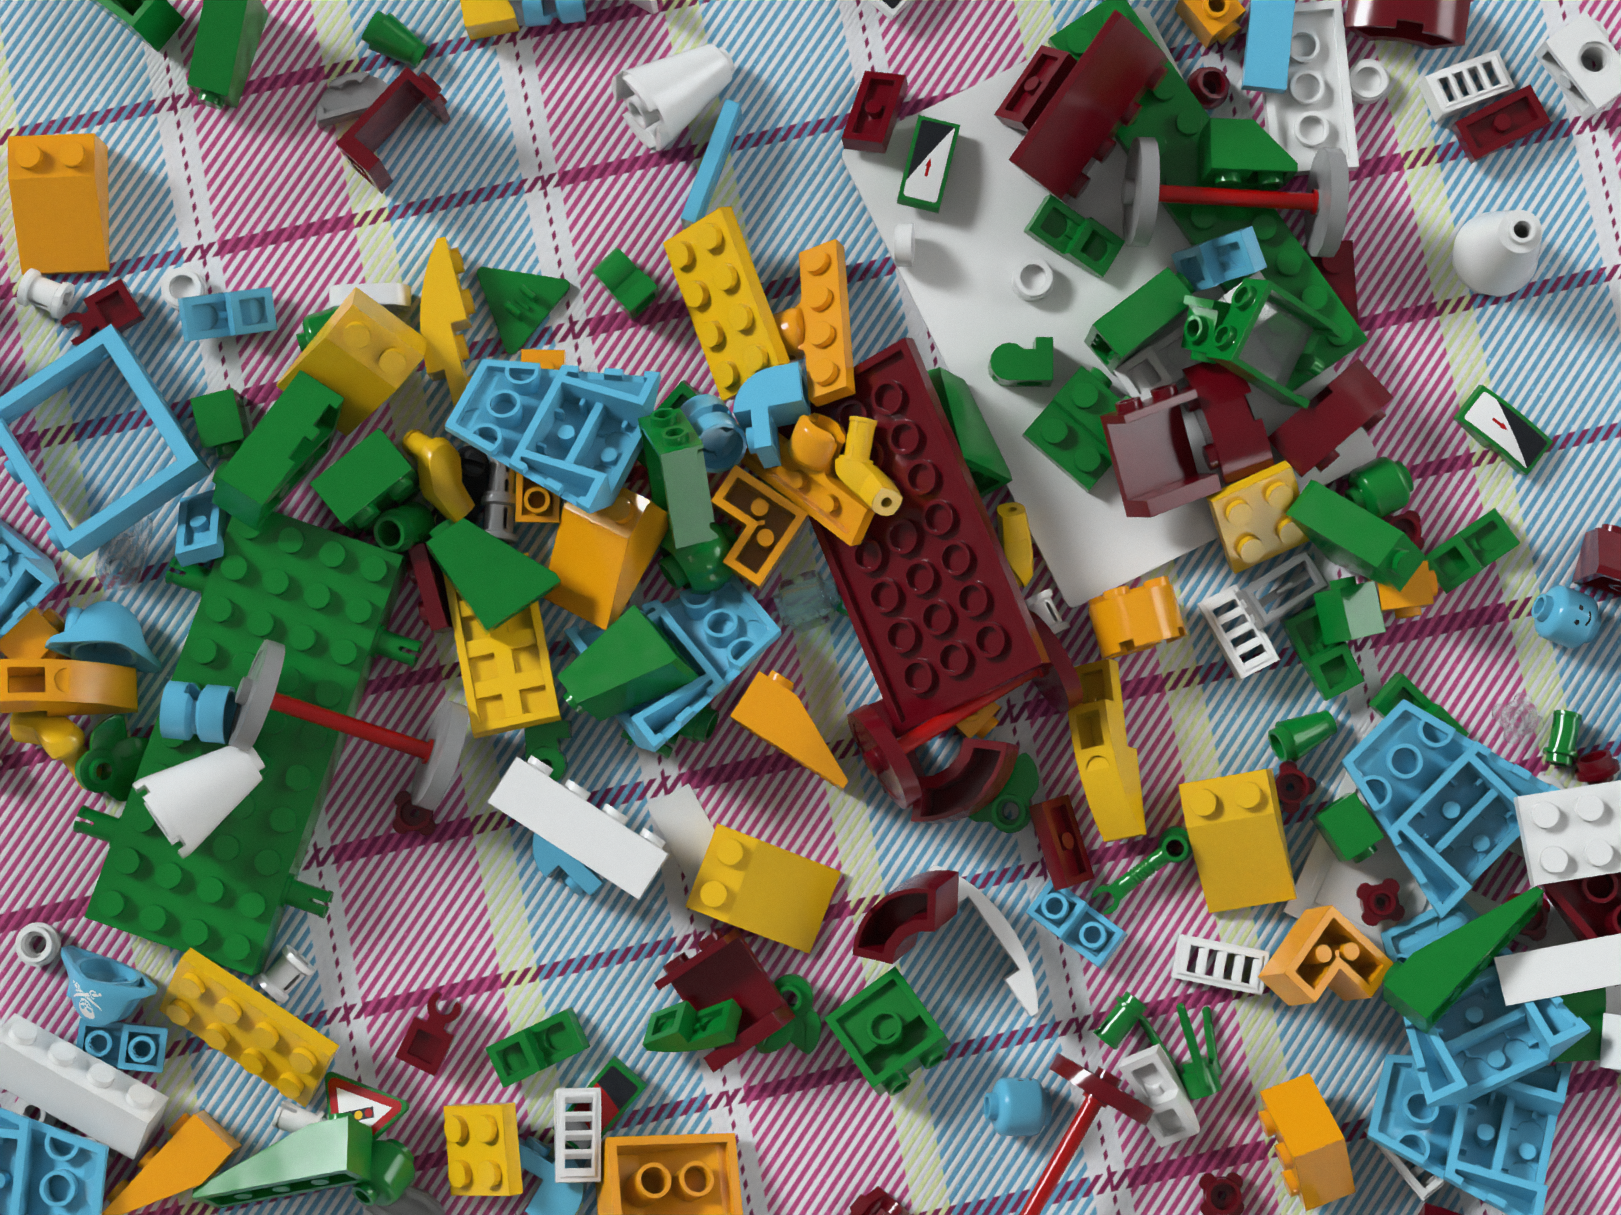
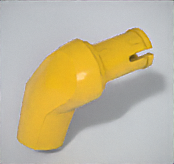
[835,416,903,516]
[402,429,475,523]
[997,502,1034,588]
[9,711,102,789]

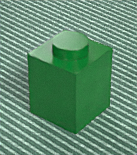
[190,388,251,459]
[1313,576,1386,645]
[1310,792,1384,864]

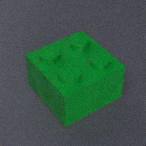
[310,428,421,535]

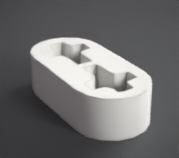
[329,283,411,312]

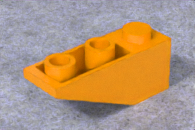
[102,1110,242,1215]

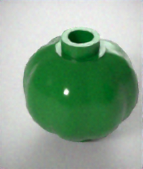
[658,522,738,595]

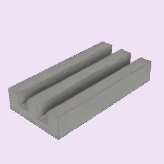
[1235,549,1329,631]

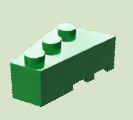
[212,370,344,531]

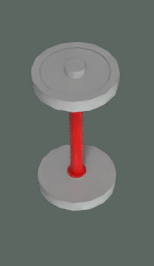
[1121,137,1349,258]
[229,639,469,810]

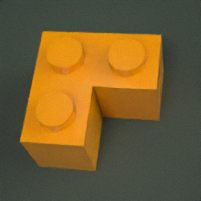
[711,465,809,591]
[1258,905,1394,1006]
[1257,1073,1356,1211]

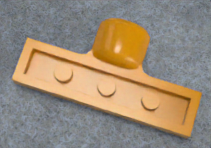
[773,239,856,407]
[738,413,875,546]

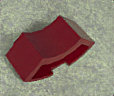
[1345,0,1471,50]
[1268,358,1394,478]
[1180,362,1274,484]
[911,738,1019,824]
[852,870,959,964]

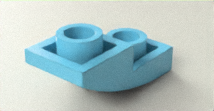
[1026,879,1127,969]
[76,1018,169,1073]

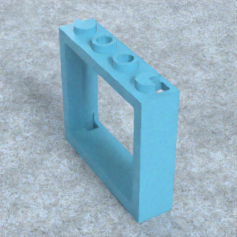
[0,324,212,560]

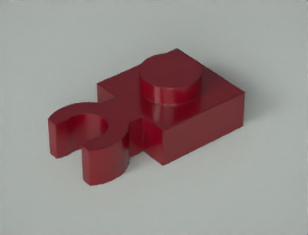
[60,279,146,347]
[395,991,463,1076]

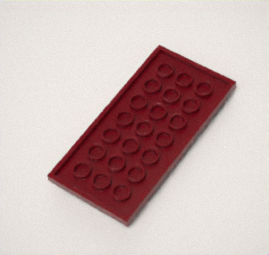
[778,337,1050,735]

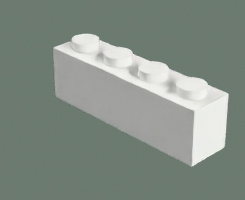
[488,755,669,900]
[0,1013,169,1160]

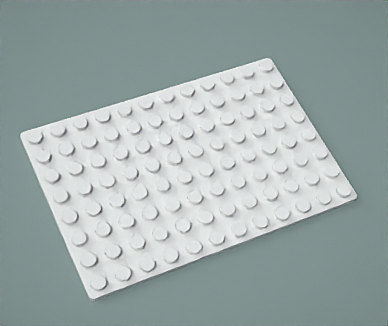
[842,6,1377,608]

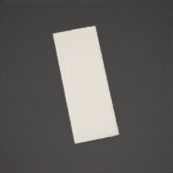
[647,783,715,918]
[1494,933,1621,1006]

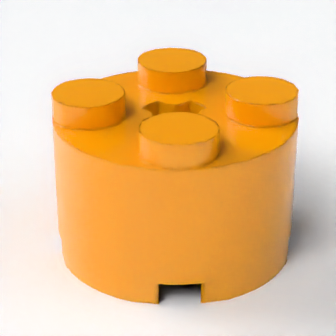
[1088,576,1187,659]

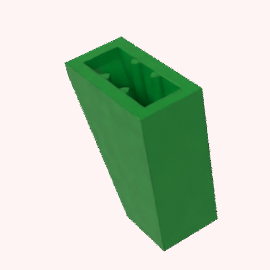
[187,0,269,110]
[1084,267,1195,374]
[927,367,1013,498]
[1286,479,1426,592]
[426,518,561,635]
[557,604,699,721]

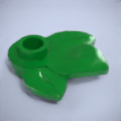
[75,714,149,801]
[968,753,1039,833]
[755,974,822,1055]

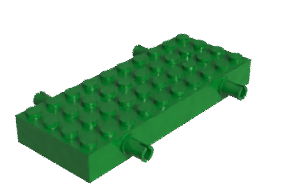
[73,512,423,976]

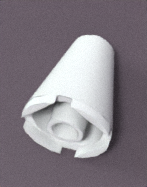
[611,44,734,151]
[1452,210,1543,297]
[132,746,265,859]

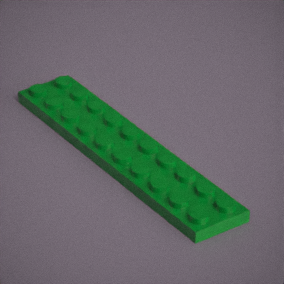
[1048,0,1368,391]

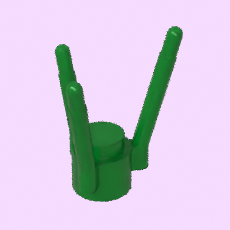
[1139,1003,1223,1100]

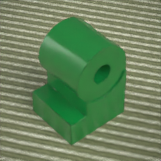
[591,247,660,321]
[988,337,1053,387]
[525,720,572,782]

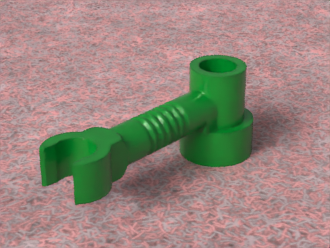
[1091,826,1193,914]

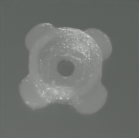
[1492,693,1544,744]

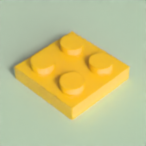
[1206,460,1310,574]
[443,1102,523,1196]

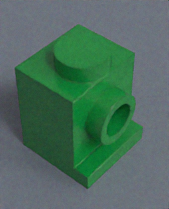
[1181,295,1232,364]

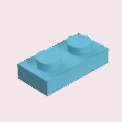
[175,489,227,567]

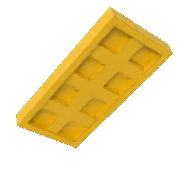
[663,206,791,401]
[443,552,562,739]
[159,947,339,1107]

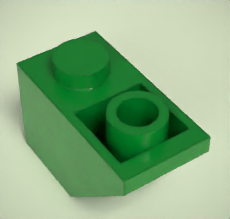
[1200,118,1298,191]

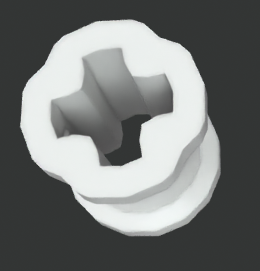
[16,268,75,319]
[1024,588,1070,635]
[256,945,315,1004]

